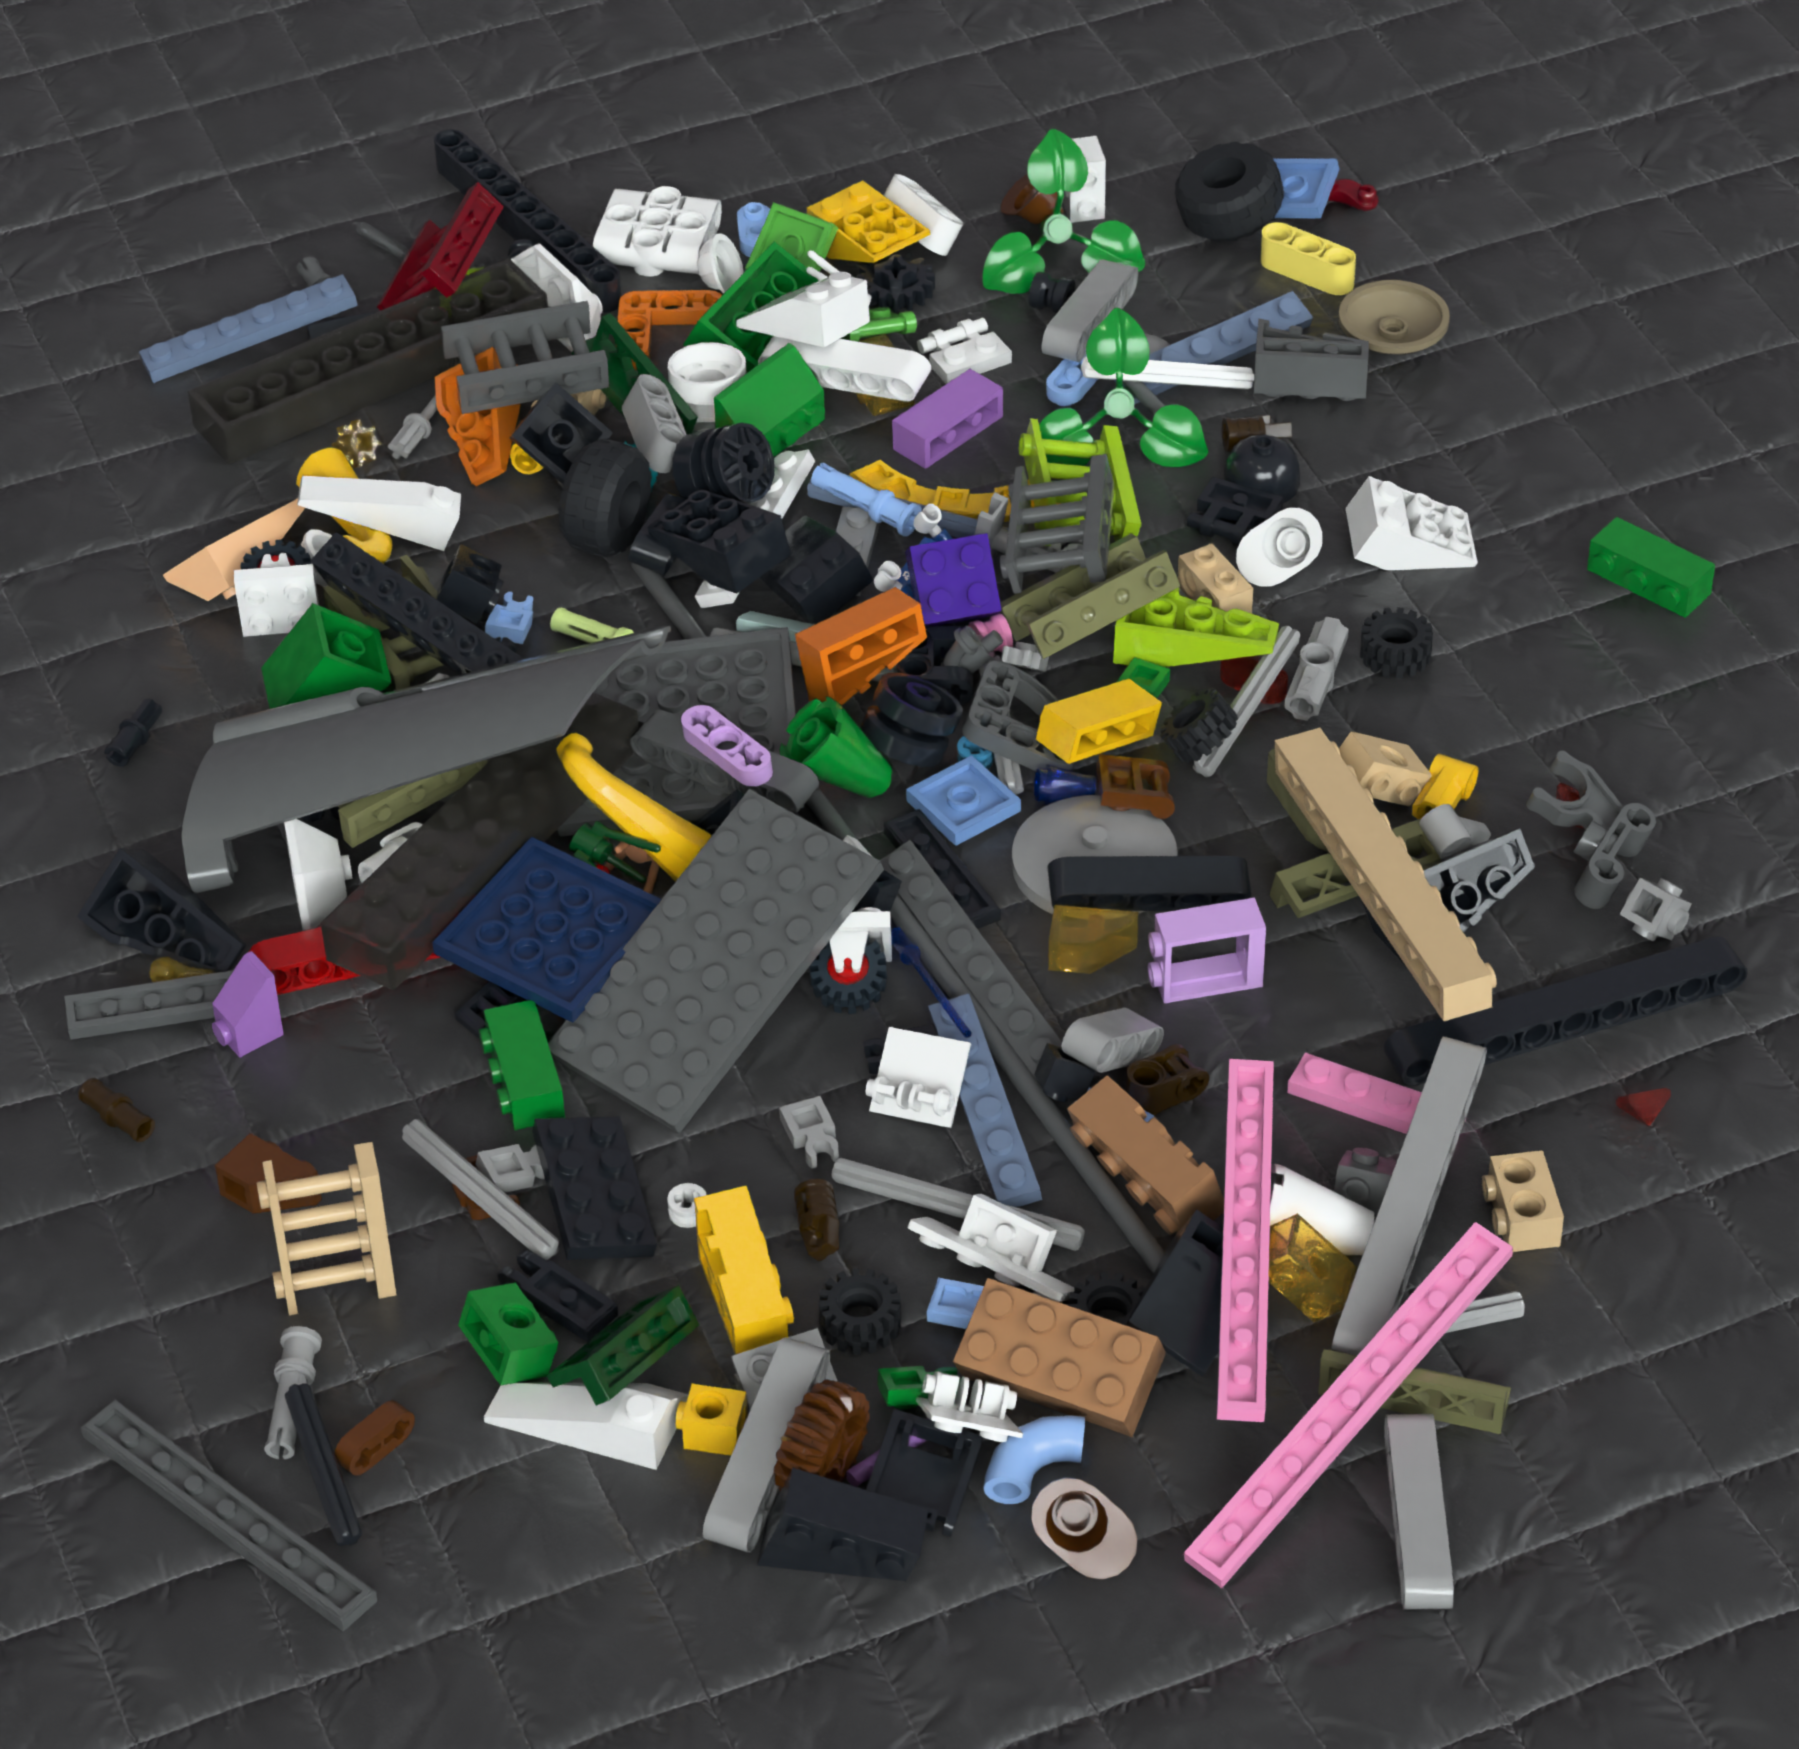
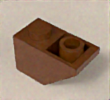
[215,1133,322,1214]

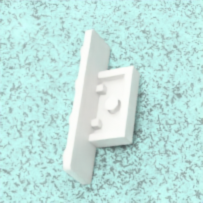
[907,1194,1074,1302]

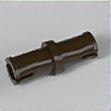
[78,1078,155,1142]

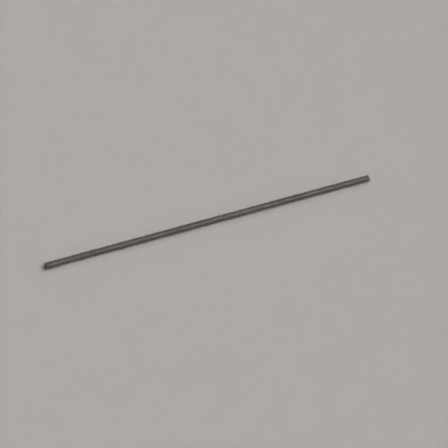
[631,563,1165,1273]

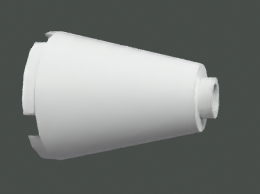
[1269,1164,1375,1255]

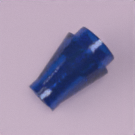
[1034,765,1096,805]

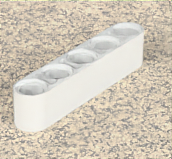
[758,336,931,401]

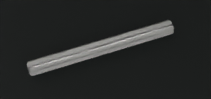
[831,1158,1085,1251]

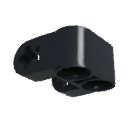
[897,626,973,705]

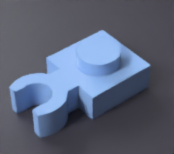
[485,592,533,644]

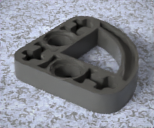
[962,661,1075,779]

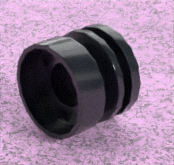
[673,423,774,504]

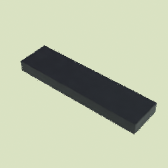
[884,809,1001,929]

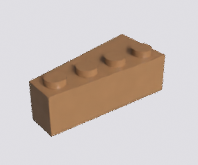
[1067,1075,1224,1235]

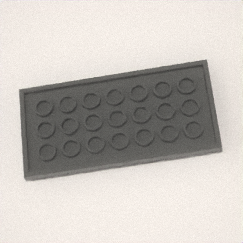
[548,789,884,1134]

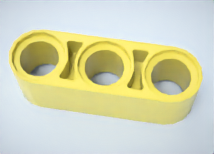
[1261,223,1356,295]

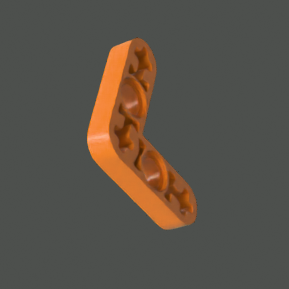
[618,290,722,370]

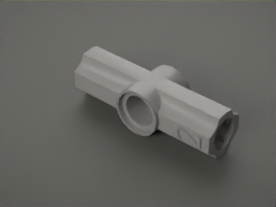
[1285,617,1349,721]

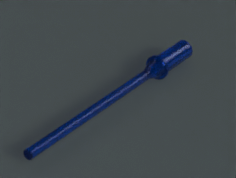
[891,928,972,1038]

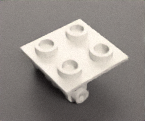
[866,1027,971,1128]
[916,1371,1023,1442]

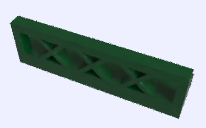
[572,313,698,434]
[547,1285,700,1406]

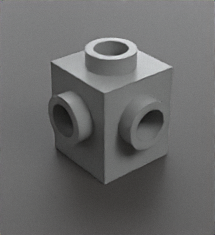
[1620,877,1692,941]

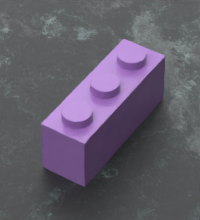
[892,369,1003,469]

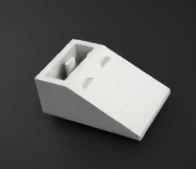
[1345,476,1478,571]

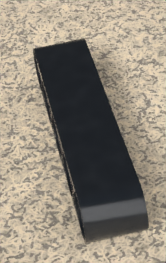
[1047,856,1252,911]

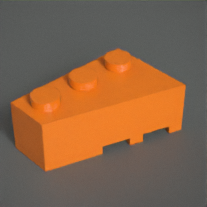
[795,587,927,706]

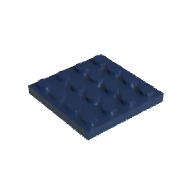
[432,837,662,1023]

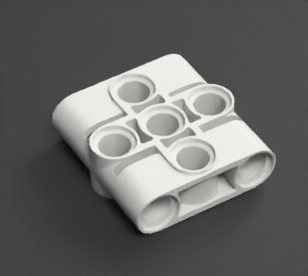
[593,186,722,276]

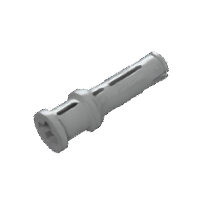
[264,1326,322,1459]

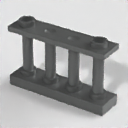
[441,301,609,414]
[1000,454,1115,594]

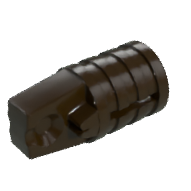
[1221,415,1292,452]
[794,1179,839,1262]

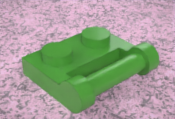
[840,308,917,342]

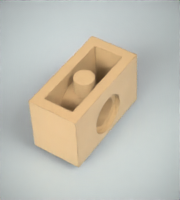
[1339,731,1432,807]

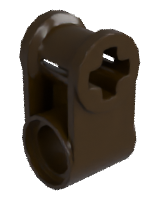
[1125,1044,1210,1116]

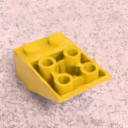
[807,180,930,263]

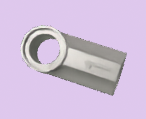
[1419,804,1491,859]

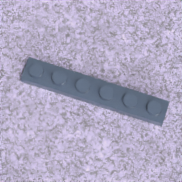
[139,274,358,383]
[1114,291,1313,405]
[928,994,1042,1207]

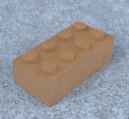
[953,1278,1166,1437]

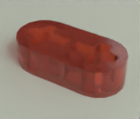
[1220,656,1288,704]

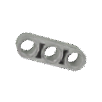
[621,374,687,473]
[1062,1008,1164,1073]

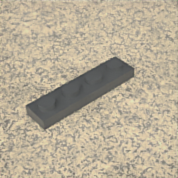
[64,970,234,1040]

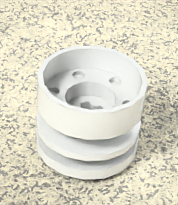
[667,343,747,432]

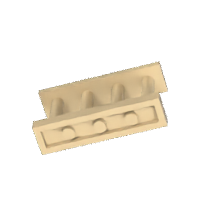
[256,1142,396,1316]

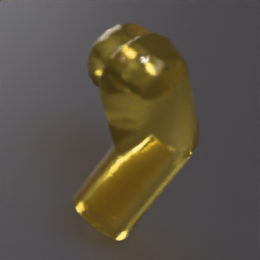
[149,957,213,982]

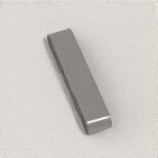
[1042,259,1138,362]
[703,1337,830,1553]
[1384,1414,1453,1609]

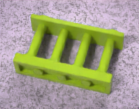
[1019,418,1141,546]

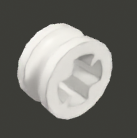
[667,1183,707,1228]

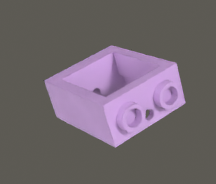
[1148,898,1266,1003]

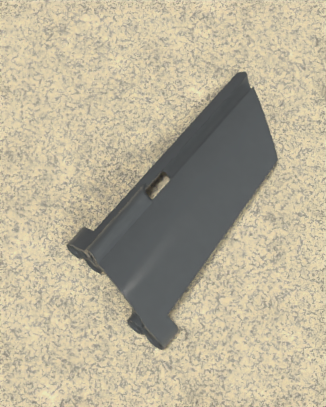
[181,625,671,894]

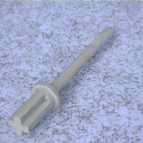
[388,353,479,460]

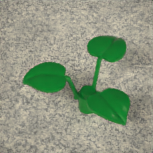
[982,129,1145,294]
[1039,308,1208,467]

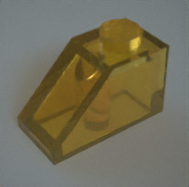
[1048,905,1139,974]

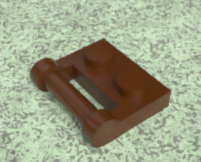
[1096,754,1175,819]

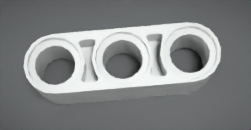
[883,174,964,256]

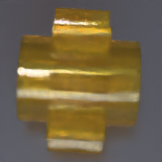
[331,420,382,468]

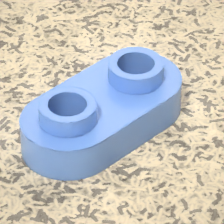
[737,202,770,257]
[1046,355,1098,406]

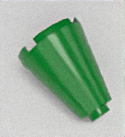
[779,697,892,798]

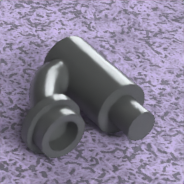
[941,626,1003,685]

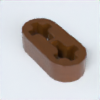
[334,1400,415,1476]

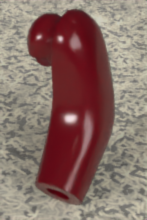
[1328,179,1379,211]

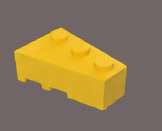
[694,1185,794,1354]

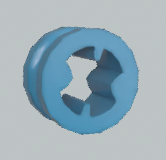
[957,736,993,769]

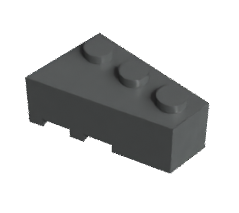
[1254,318,1369,401]

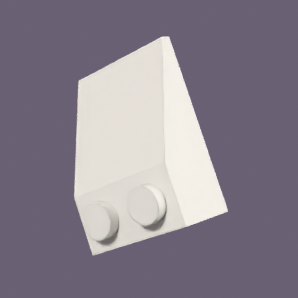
[736,272,870,347]

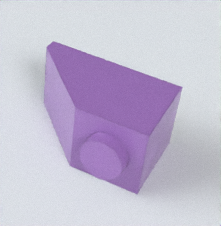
[212,951,284,1058]

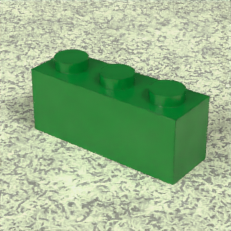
[1587,517,1715,618]
[479,1000,565,1131]

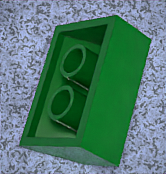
[714,343,825,457]

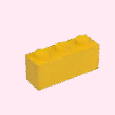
[1035,679,1162,764]

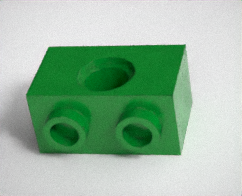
[458,1283,559,1386]

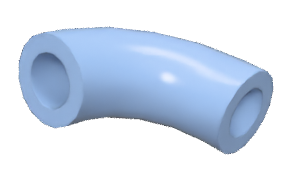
[983,1415,1085,1504]

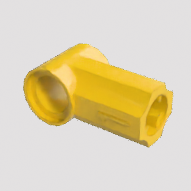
[1412,753,1479,819]

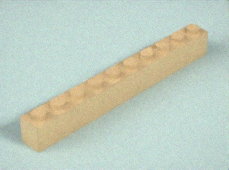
[1274,728,1496,1021]

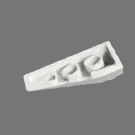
[297,476,461,551]
[484,1383,689,1470]

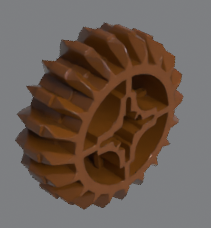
[774,1379,870,1492]

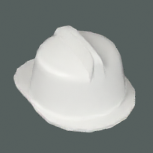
[1236,508,1322,587]

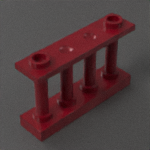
[377,182,504,331]

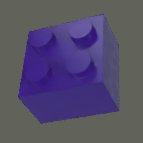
[905,533,1002,627]

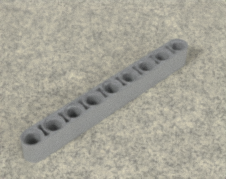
[1331,1036,1487,1356]

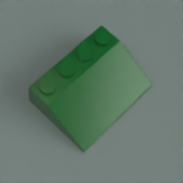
[683,241,819,373]

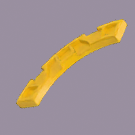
[849,459,1061,522]

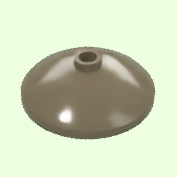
[1339,280,1450,355]

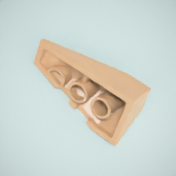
[163,499,305,601]

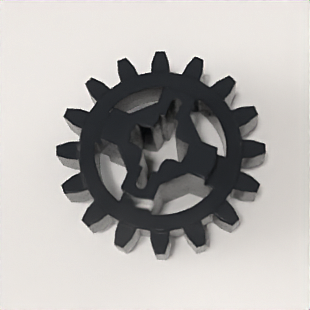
[857,251,935,313]

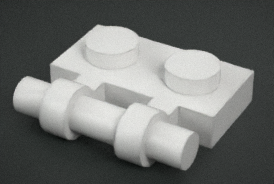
[917,318,1012,384]

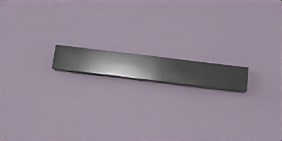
[81,1399,378,1632]

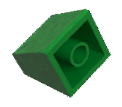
[261,603,391,709]

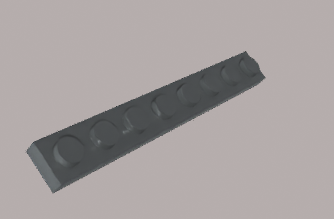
[879,840,1062,1081]

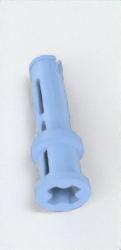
[811,463,922,537]

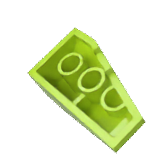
[1113,588,1279,667]

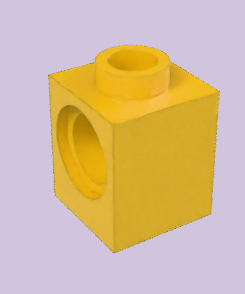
[676,1384,748,1456]

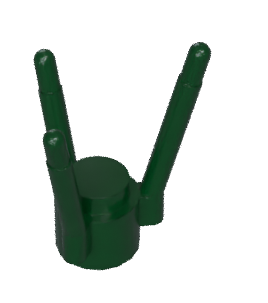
[569,821,661,884]

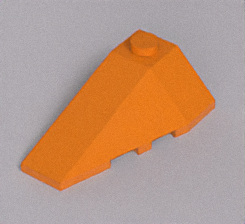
[435,347,521,487]

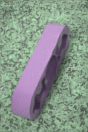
[681,705,773,786]

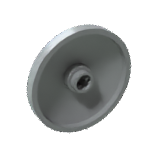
[1012,795,1178,923]

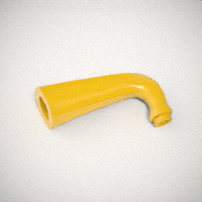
[296,447,392,564]
[557,733,712,882]

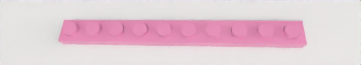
[1217,1059,1274,1422]
[1184,1222,1513,1588]

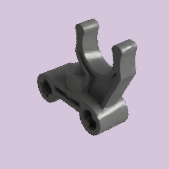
[1526,751,1656,909]

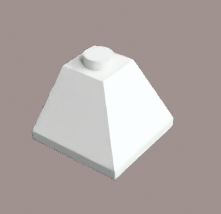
[284,819,353,931]

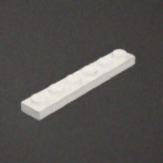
[695,449,815,608]

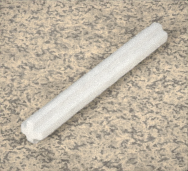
[1081,356,1255,389]

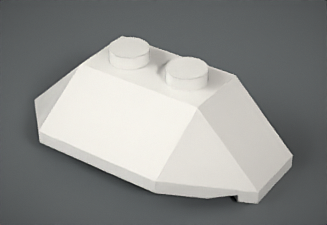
[505,243,603,352]

